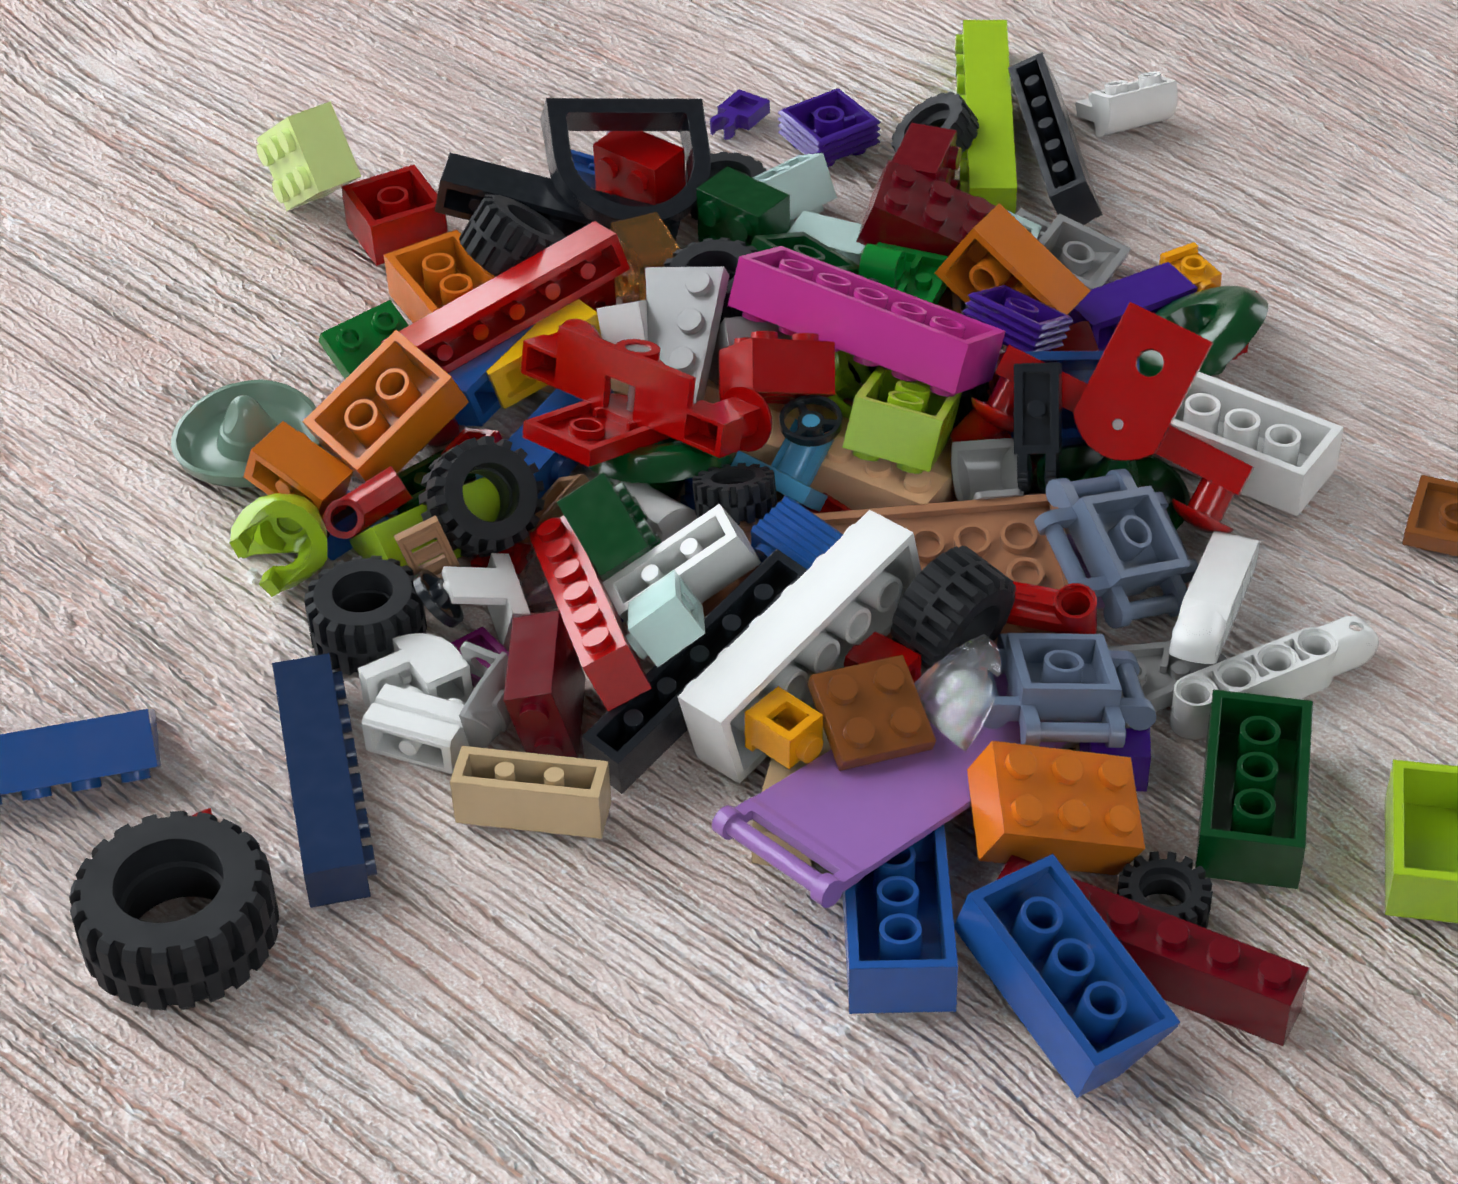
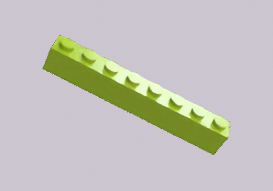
[955,20,1017,214]

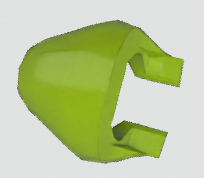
[229,493,328,597]

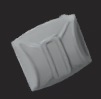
[951,438,1024,501]
[459,641,512,748]

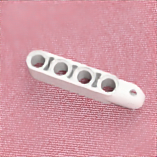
[1169,531,1260,664]
[1170,616,1379,740]

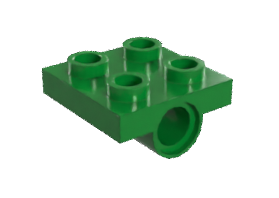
[859,242,948,305]
[318,300,409,379]

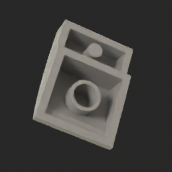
[1016,208,1131,290]

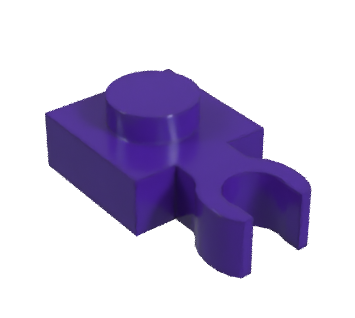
[710,89,770,140]

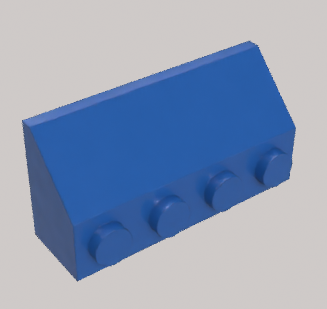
[0,709,161,805]
[954,854,1180,1098]

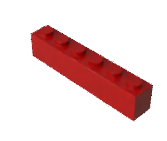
[381,221,630,373]
[529,515,651,711]

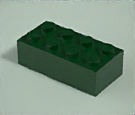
[1195,689,1313,889]

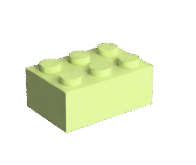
[257,101,362,211]

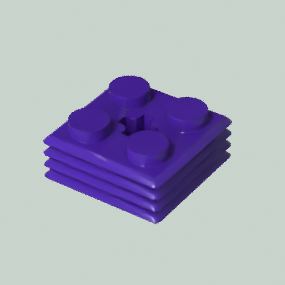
[778,88,881,167]
[962,285,1073,351]

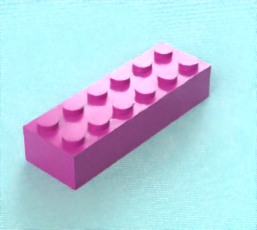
[728,246,1006,397]

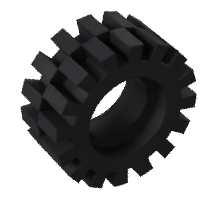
[692,463,777,525]
[1117,851,1213,928]

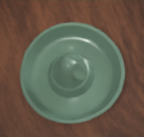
[171,379,321,487]

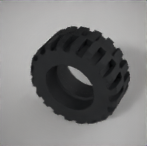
[69,811,280,1011]

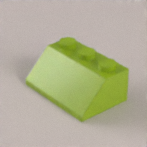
[349,477,500,566]

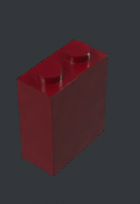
[503,610,586,758]

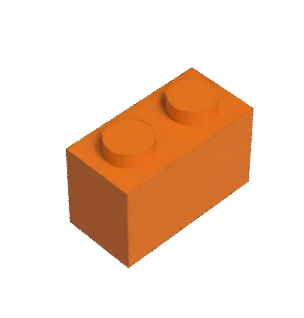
[243,421,354,519]

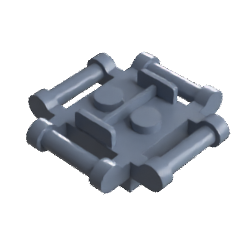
[1034,469,1198,629]
[965,633,1156,748]

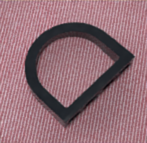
[540,98,711,232]

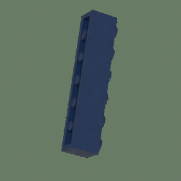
[272,653,377,908]

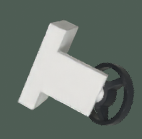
[413,553,531,649]

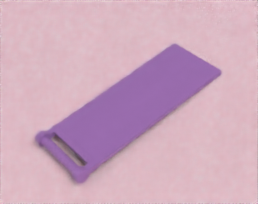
[712,669,1091,908]

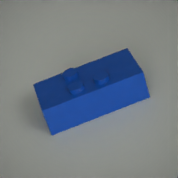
[842,824,958,1014]

